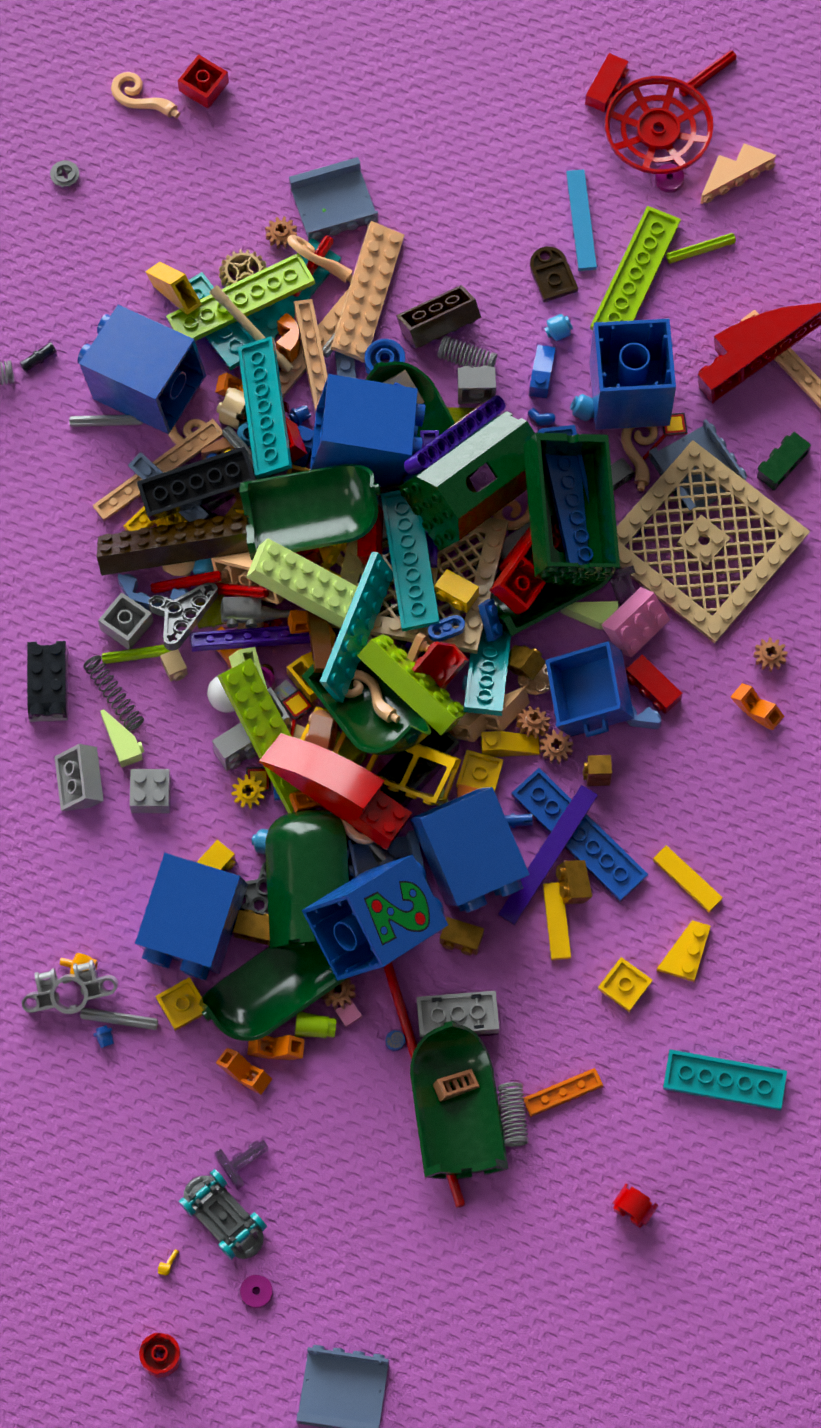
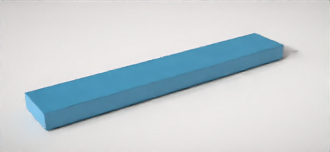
[566,169,597,271]

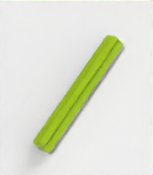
[666,233,736,264]
[102,645,171,664]

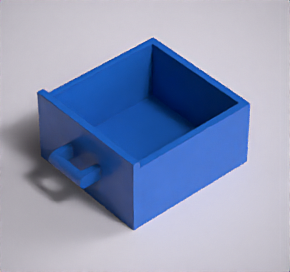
[545,641,634,738]

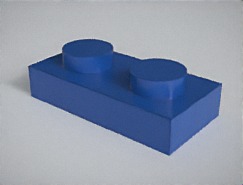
[478,599,503,641]

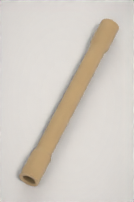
[209,285,294,374]

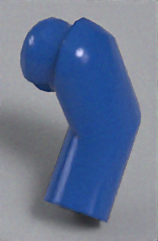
[527,408,556,426]

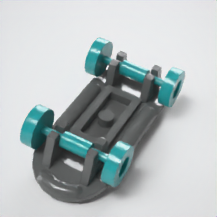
[178,1169,267,1260]

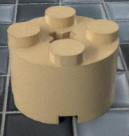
[216,387,247,430]

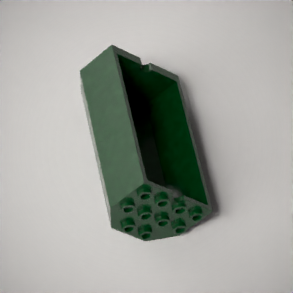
[398,411,535,551]
[523,433,620,586]

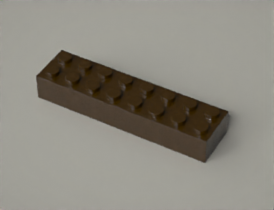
[97,513,249,576]

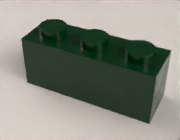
[757,432,811,491]

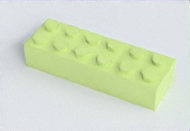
[246,538,357,628]

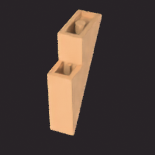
[700,143,776,204]
[448,687,530,742]

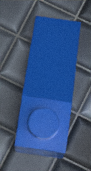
[529,345,556,399]

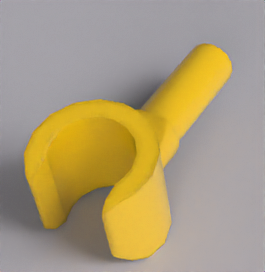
[158,1249,179,1275]

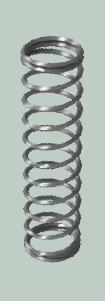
[83,655,144,731]

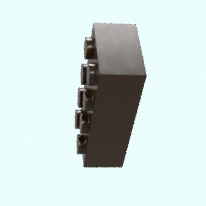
[396,285,481,348]

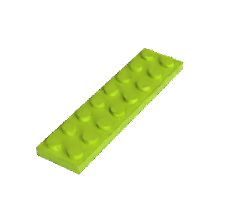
[590,206,681,330]
[166,253,315,341]
[217,658,300,813]

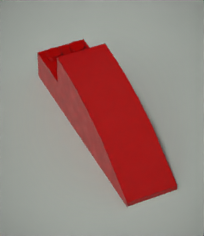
[698,302,821,404]
[489,517,564,615]
[259,733,412,850]

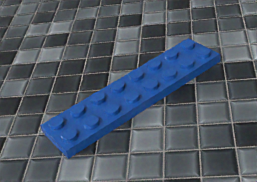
[538,425,593,565]
[511,768,648,902]

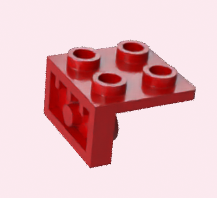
[412,641,469,688]

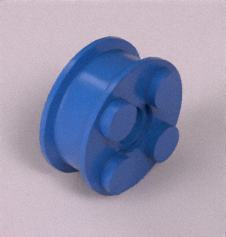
[365,339,405,375]

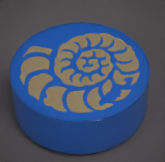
[385,1030,405,1051]

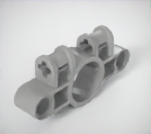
[22,960,118,1014]

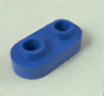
[428,615,465,642]

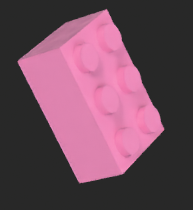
[601,587,670,657]

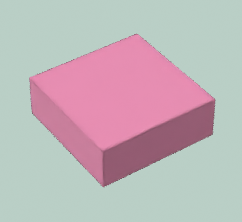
[335,1000,362,1028]

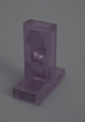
[609,565,635,607]
[214,1140,268,1190]

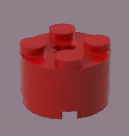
[612,1183,659,1228]
[139,1333,181,1378]

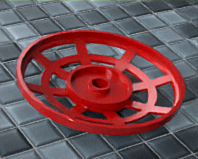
[605,76,713,174]

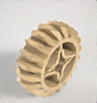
[219,249,267,287]

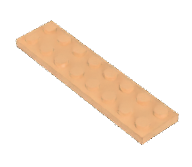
[330,221,404,362]

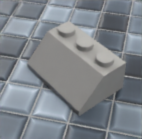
[54,744,103,811]

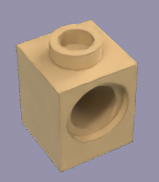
[160,649,188,682]

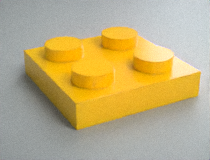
[456,750,504,791]
[598,957,653,1012]
[155,977,203,1031]

